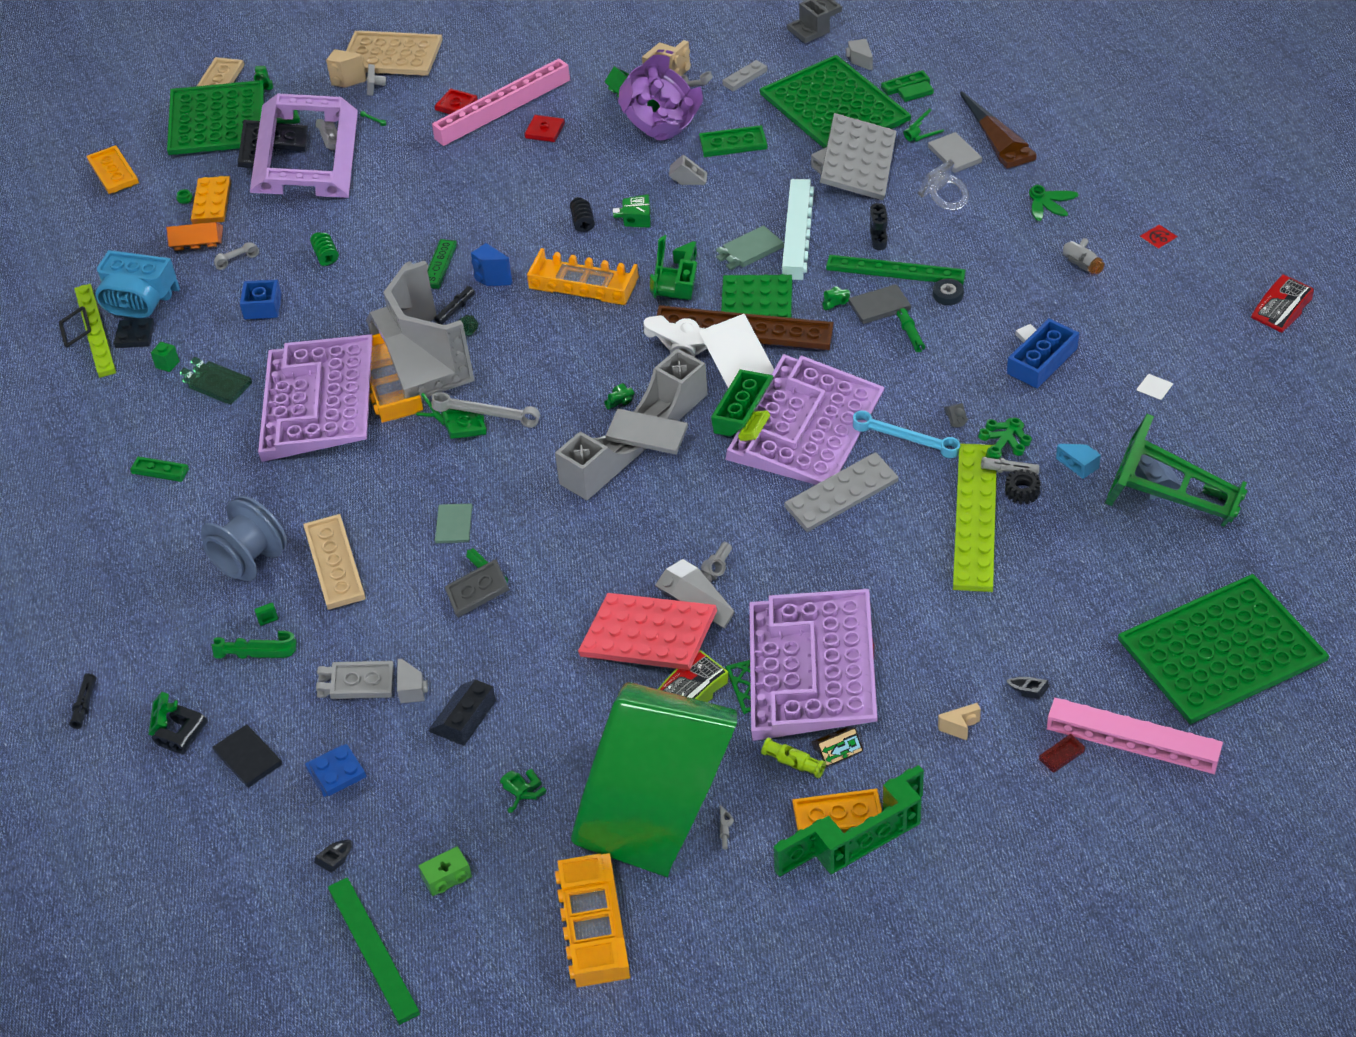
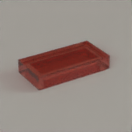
[1039,734,1085,773]

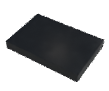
[212,724,282,788]

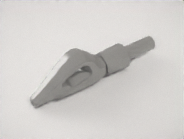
[719,805,734,850]

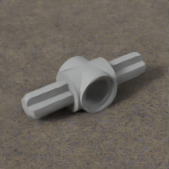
[701,542,732,582]

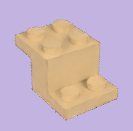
[642,40,691,76]

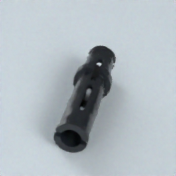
[434,286,475,325]
[69,673,97,729]

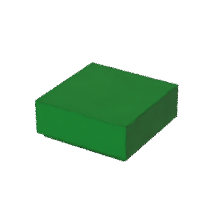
[254,602,278,626]

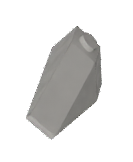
[655,559,735,629]

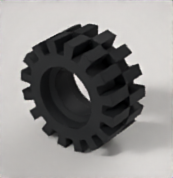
[1005,469,1041,504]

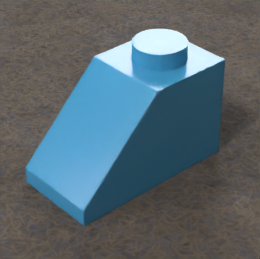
[1056,444,1101,479]

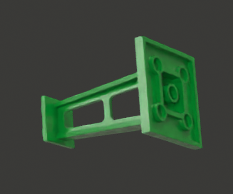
[1105,414,1248,527]

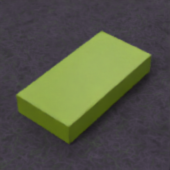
[738,410,771,441]

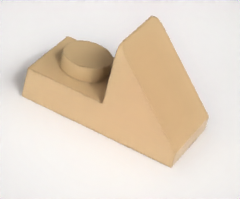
[938,703,981,740]

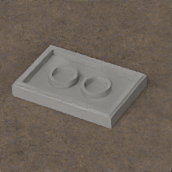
[928,132,982,173]

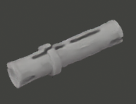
[981,457,1039,476]

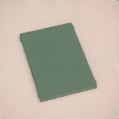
[434,503,473,544]

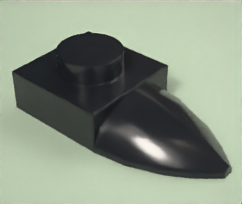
[1006,677,1049,699]
[314,840,352,873]

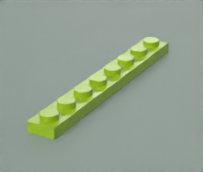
[74,284,116,378]

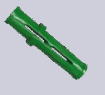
[896,308,926,352]

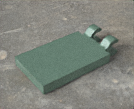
[716,225,784,270]

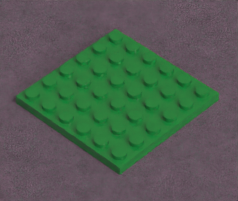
[167,80,264,155]

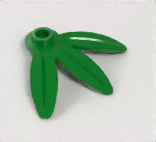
[1029,185,1079,221]

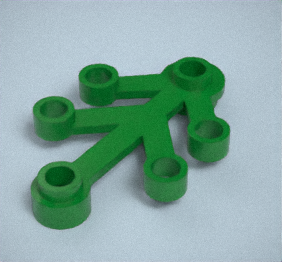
[978,417,1032,459]

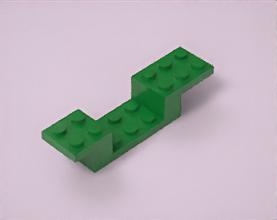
[773,765,924,877]

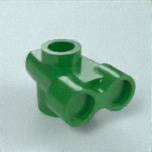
[254,66,274,90]
[822,286,850,310]
[604,383,635,409]

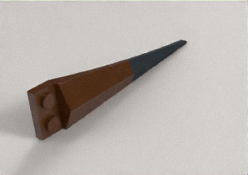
[961,91,1036,169]

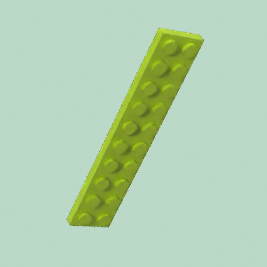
[953,443,996,592]

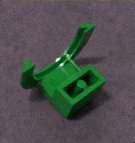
[650,235,697,300]

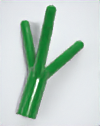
[416,393,445,426]

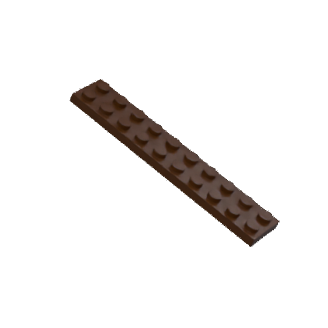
[656,305,834,350]

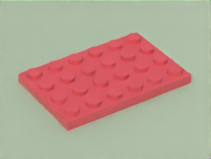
[578,593,717,670]

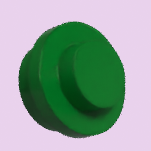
[176,189,193,204]

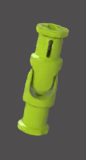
[761,737,826,778]

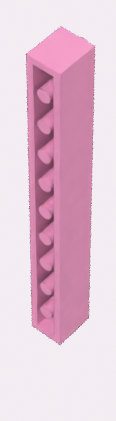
[432,59,570,146]

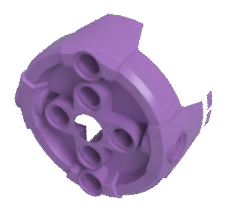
[618,50,703,140]

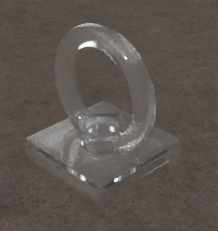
[917,159,969,210]

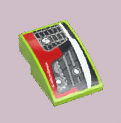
[658,650,729,702]

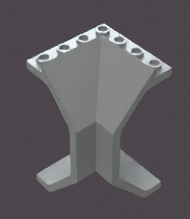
[366,261,475,399]

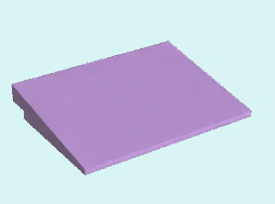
[258,334,373,462]
[725,354,885,485]
[750,589,878,741]

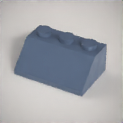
[1125,445,1182,500]

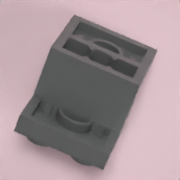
[787,0,842,43]

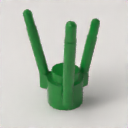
[903,108,944,142]

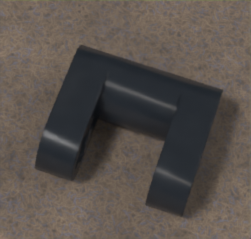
[870,203,888,250]
[152,705,208,754]

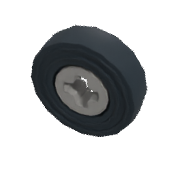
[932,279,964,305]

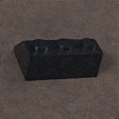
[429,679,496,746]

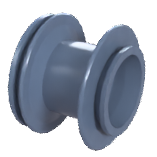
[201,496,287,581]

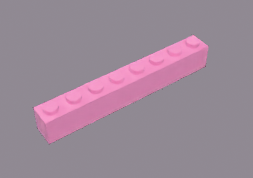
[1047,698,1223,774]

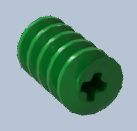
[310,232,339,266]

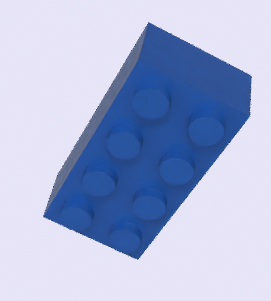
[1007,318,1079,388]

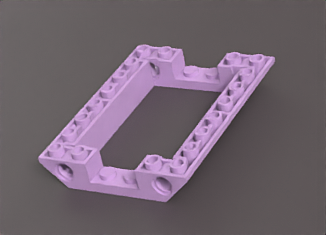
[250,94,358,198]

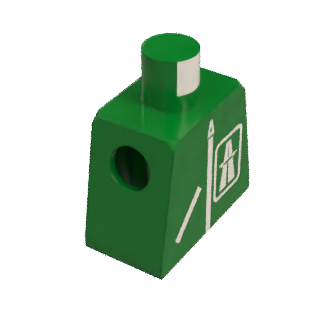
[613,194,651,228]

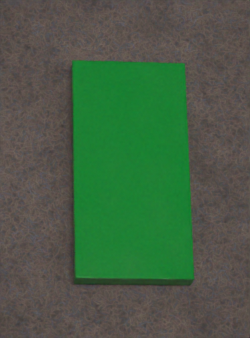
[699,125,767,157]

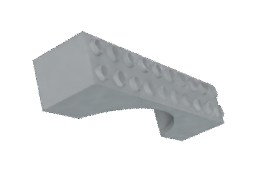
[555,348,708,500]

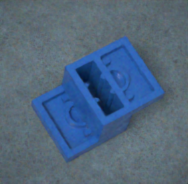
[305,744,366,797]

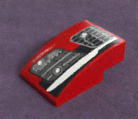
[1251,274,1314,333]

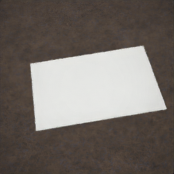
[699,314,774,388]

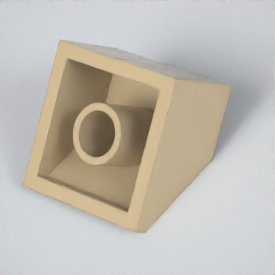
[326,49,367,88]

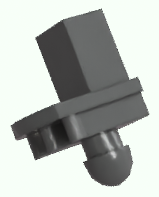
[944,403,968,427]

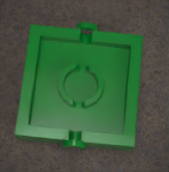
[441,409,487,439]

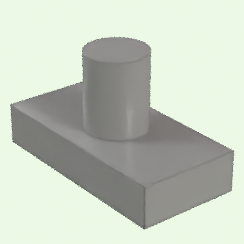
[367,64,386,95]

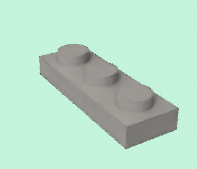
[722,60,767,91]

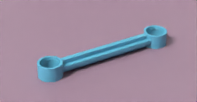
[853,411,960,458]

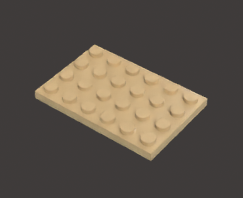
[346,31,443,76]

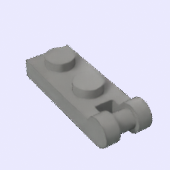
[316,119,337,150]

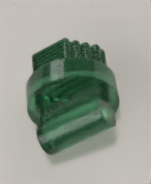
[458,315,478,336]

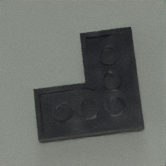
[238,120,307,168]

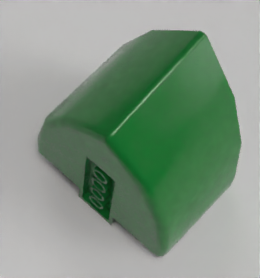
[571,682,737,878]

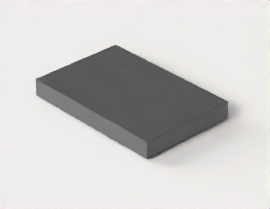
[849,284,911,324]
[445,559,510,618]

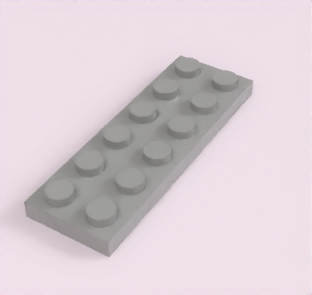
[784,452,899,532]

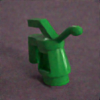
[500,769,547,813]

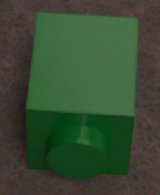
[150,341,180,372]

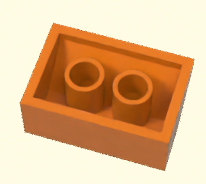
[166,222,223,251]

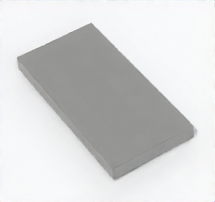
[606,409,688,455]

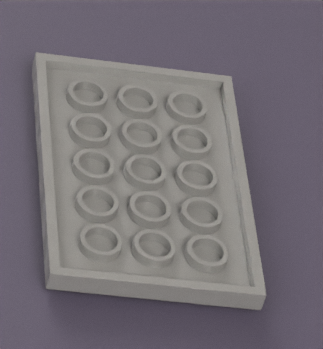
[819,113,896,200]

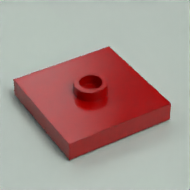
[434,89,478,114]
[524,115,565,142]

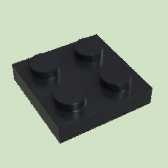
[114,318,155,348]

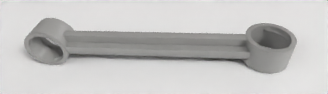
[432,392,540,428]

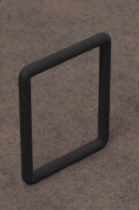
[59,306,91,347]

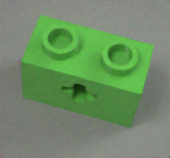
[418,846,472,897]

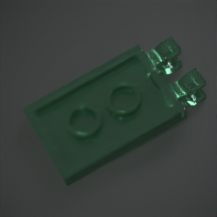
[180,357,252,405]

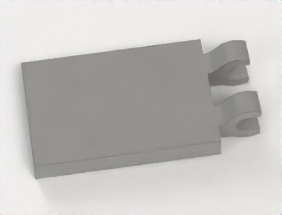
[316,661,394,699]

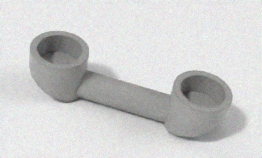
[681,71,713,87]
[214,242,259,270]

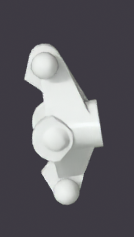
[643,315,715,357]

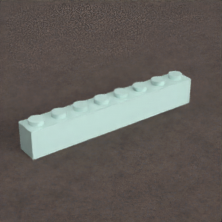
[782,179,814,280]

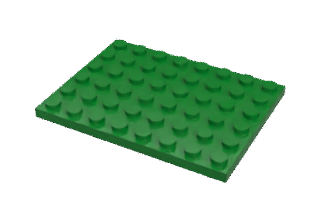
[759,55,911,148]
[1118,574,1329,725]

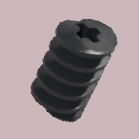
[570,197,595,232]

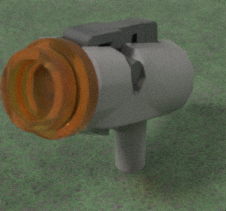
[1063,238,1105,274]

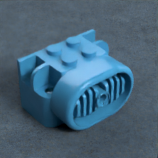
[95,250,180,319]

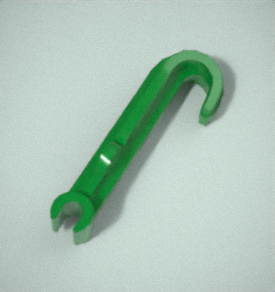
[211,631,297,659]

